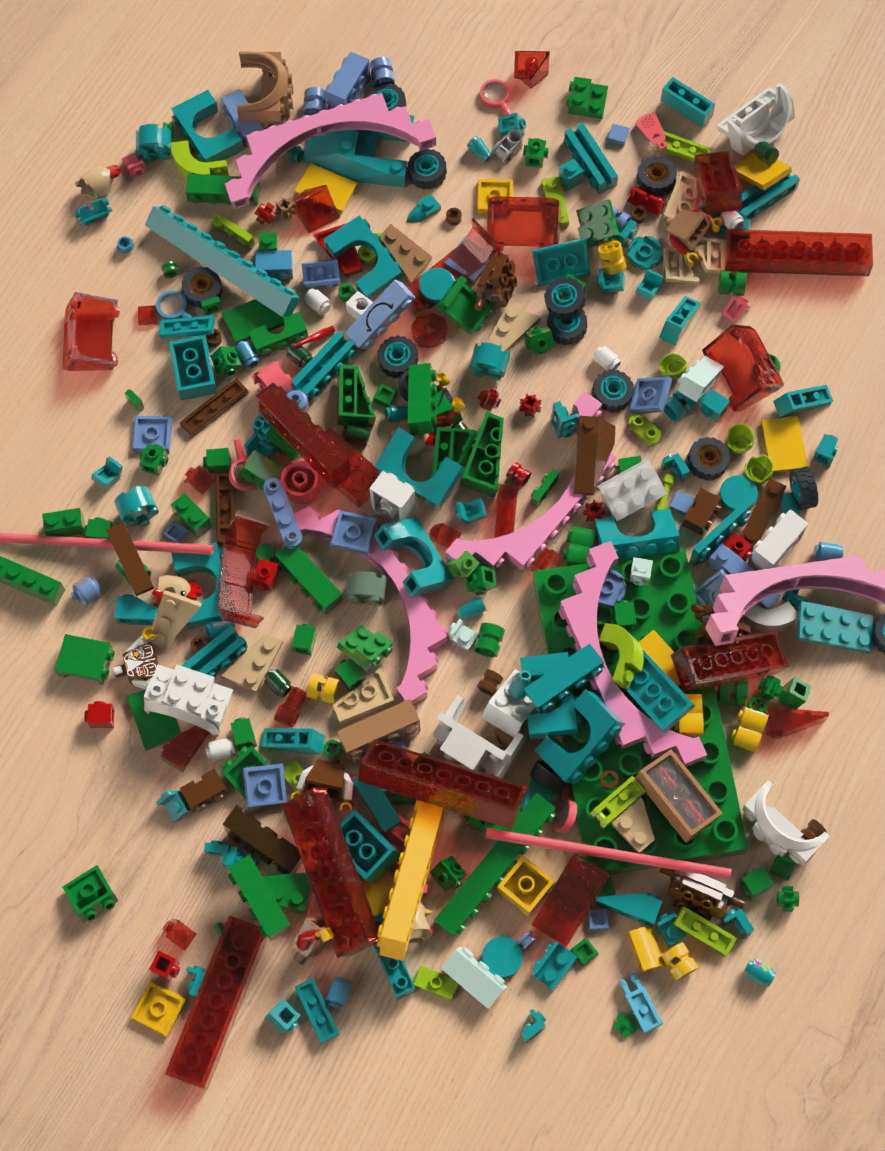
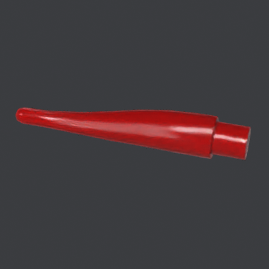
[294,326,335,348]

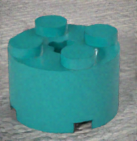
[136,124,171,163]
[469,342,510,381]
[114,486,159,528]

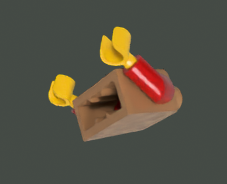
[665,209,722,266]
[292,916,353,965]

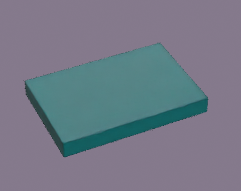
[532,238,591,286]

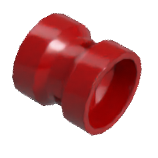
[506,461,532,487]

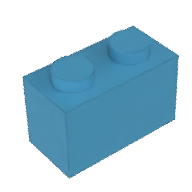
[255,250,293,280]

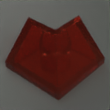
[514,51,550,89]
[294,185,340,233]

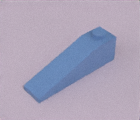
[708,543,781,609]

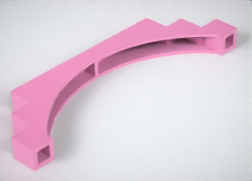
[225,93,436,210]
[445,391,616,572]
[294,505,448,705]
[558,541,707,767]
[705,556,885,646]

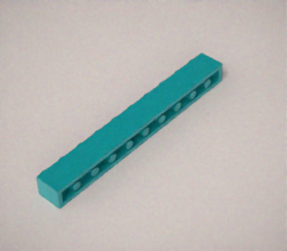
[145,205,300,317]

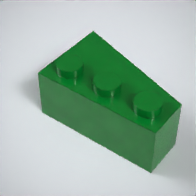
[337,365,376,427]

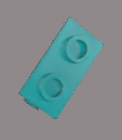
[74,198,113,226]

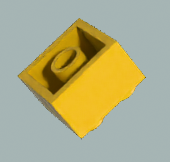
[497,855,555,917]

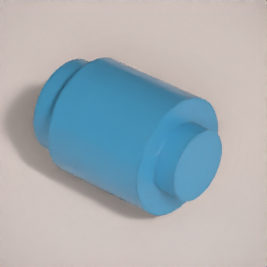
[235,341,259,369]
[814,541,844,561]
[326,977,351,1010]

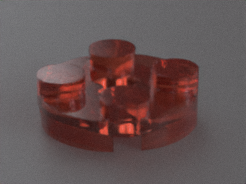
[411,312,448,348]

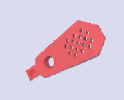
[635,113,667,150]

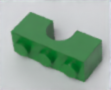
[248,312,308,357]

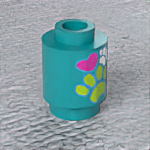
[744,958,777,987]

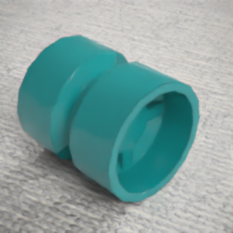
[664,390,697,422]

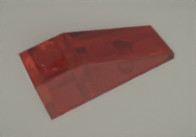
[494,482,518,538]
[766,707,829,739]
[160,725,210,773]

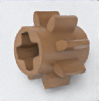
[275,197,297,220]

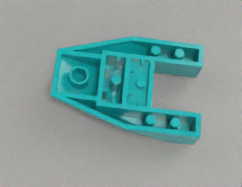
[303,115,415,187]

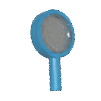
[156,290,193,320]

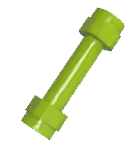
[654,474,676,511]

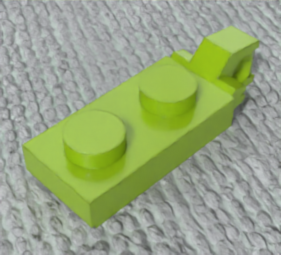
[210,213,256,249]

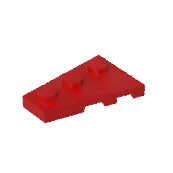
[313,223,363,277]

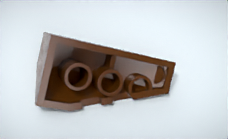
[574,415,616,495]

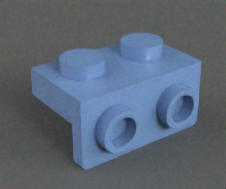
[301,259,340,290]

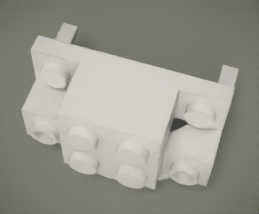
[144,664,233,736]
[432,695,527,779]

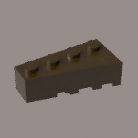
[222,804,306,875]

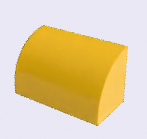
[628,926,665,974]

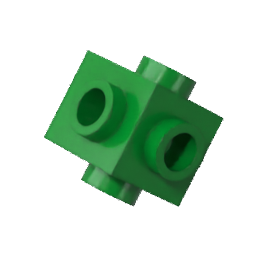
[523,138,549,168]
[525,326,555,354]
[210,346,242,376]
[139,444,169,476]
[465,566,497,595]
[429,856,467,892]

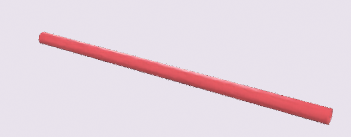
[0,533,214,555]
[485,828,731,879]

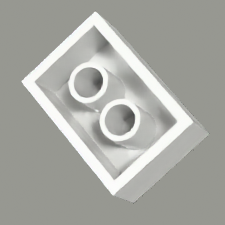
[597,459,667,521]
[370,471,416,522]
[750,510,809,570]
[482,669,537,737]

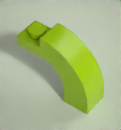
[171,140,229,178]
[599,623,644,689]

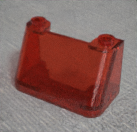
[486,196,562,254]
[62,292,120,371]
[702,324,784,412]

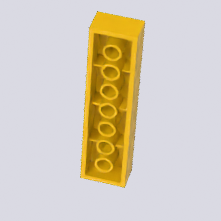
[377,793,446,961]

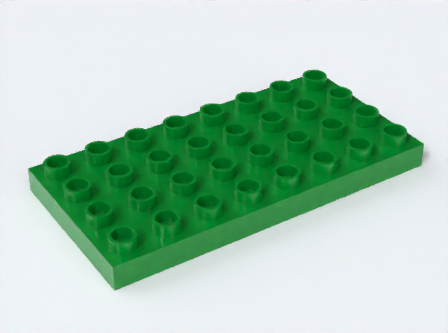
[533,549,748,878]

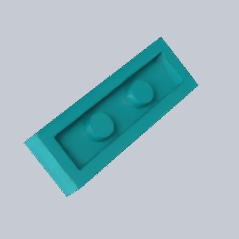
[159,315,215,339]
[295,978,340,1044]

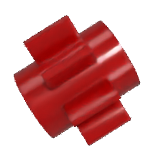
[254,202,276,225]
[477,388,501,411]
[519,394,541,418]
[583,499,607,525]

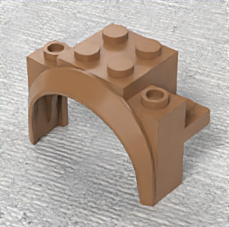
[237,51,294,130]

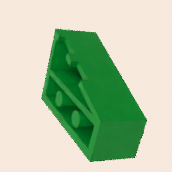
[432,427,478,477]
[262,872,317,916]

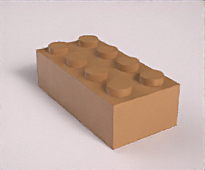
[337,699,421,763]

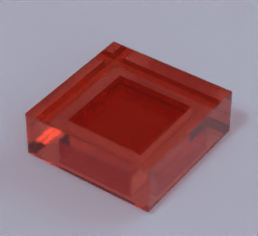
[138,305,157,325]

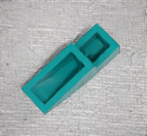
[352,769,402,833]

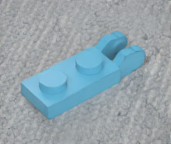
[619,973,663,1034]

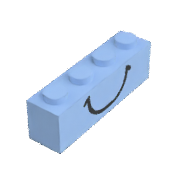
[345,280,415,350]

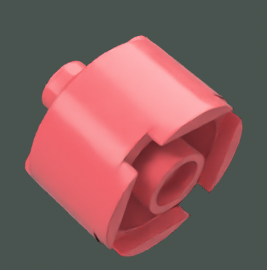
[252,361,293,406]
[281,461,320,504]

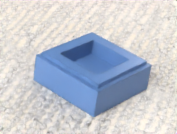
[608,124,630,146]
[669,490,695,515]
[162,520,189,543]
[587,908,609,931]

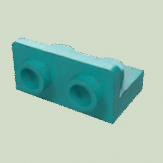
[550,401,579,439]
[532,941,578,991]

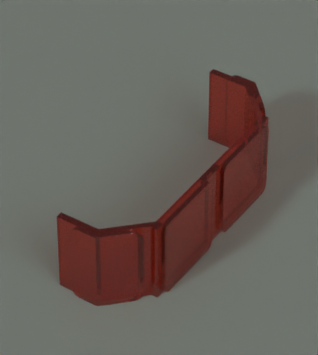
[397,218,497,312]
[217,515,270,629]

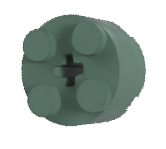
[346,571,387,606]

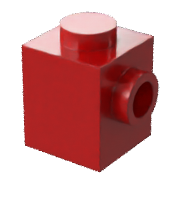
[723,532,752,562]
[253,559,280,591]
[84,701,115,728]
[149,950,181,982]

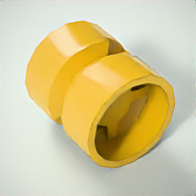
[598,241,627,275]
[306,673,340,704]
[661,942,699,981]

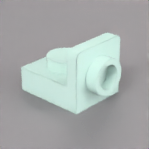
[629,557,653,586]
[448,619,479,652]

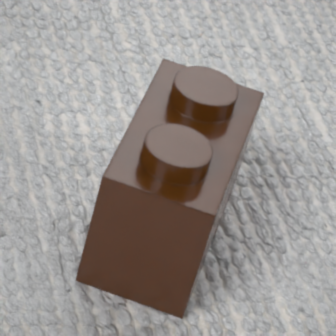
[682,488,722,536]
[180,768,228,813]

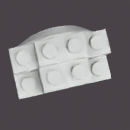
[717,83,795,155]
[742,781,830,865]

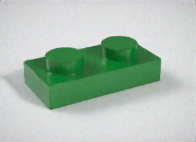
[531,469,559,508]

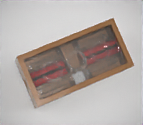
[635,749,723,843]

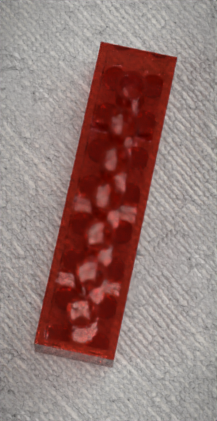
[724,229,873,276]
[358,739,527,830]
[282,788,379,958]
[165,915,268,1091]

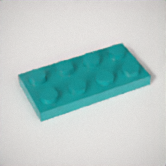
[689,499,752,567]
[796,601,873,654]
[624,650,695,733]

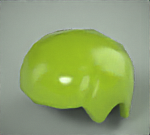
[659,353,687,381]
[726,424,754,454]
[744,454,774,484]

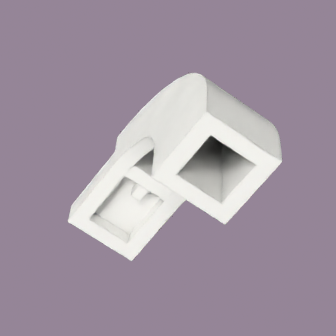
[742,601,798,632]

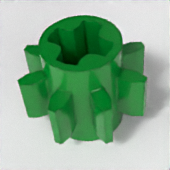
[757,675,783,700]
[777,886,799,912]

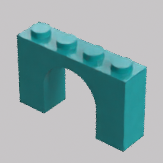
[171,90,244,162]
[324,215,402,299]
[375,427,465,508]
[595,508,680,560]
[374,517,454,598]
[171,543,236,629]
[520,652,581,740]
[535,690,625,785]

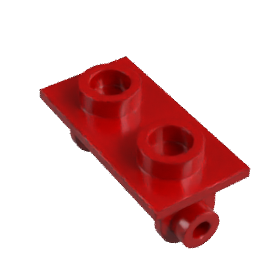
[627,187,667,216]

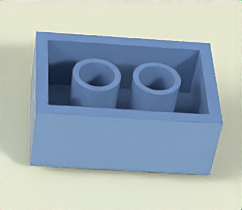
[325,51,371,110]

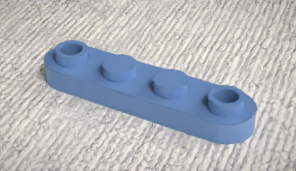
[264,478,302,549]

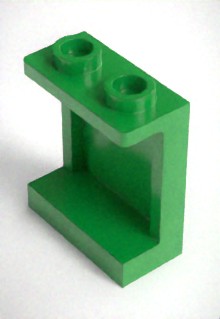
[436,275,495,334]
[54,634,115,685]

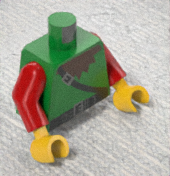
[434,372,465,429]

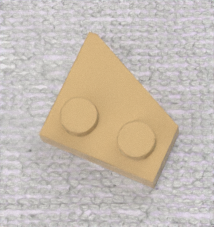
[693,237,725,275]
[663,247,700,285]
[611,797,655,854]

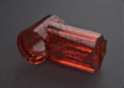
[274,687,307,728]

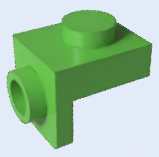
[445,551,479,578]

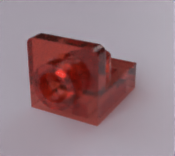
[183,465,215,495]
[429,523,461,548]
[531,548,561,572]
[162,918,197,951]

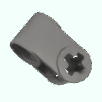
[491,130,523,164]

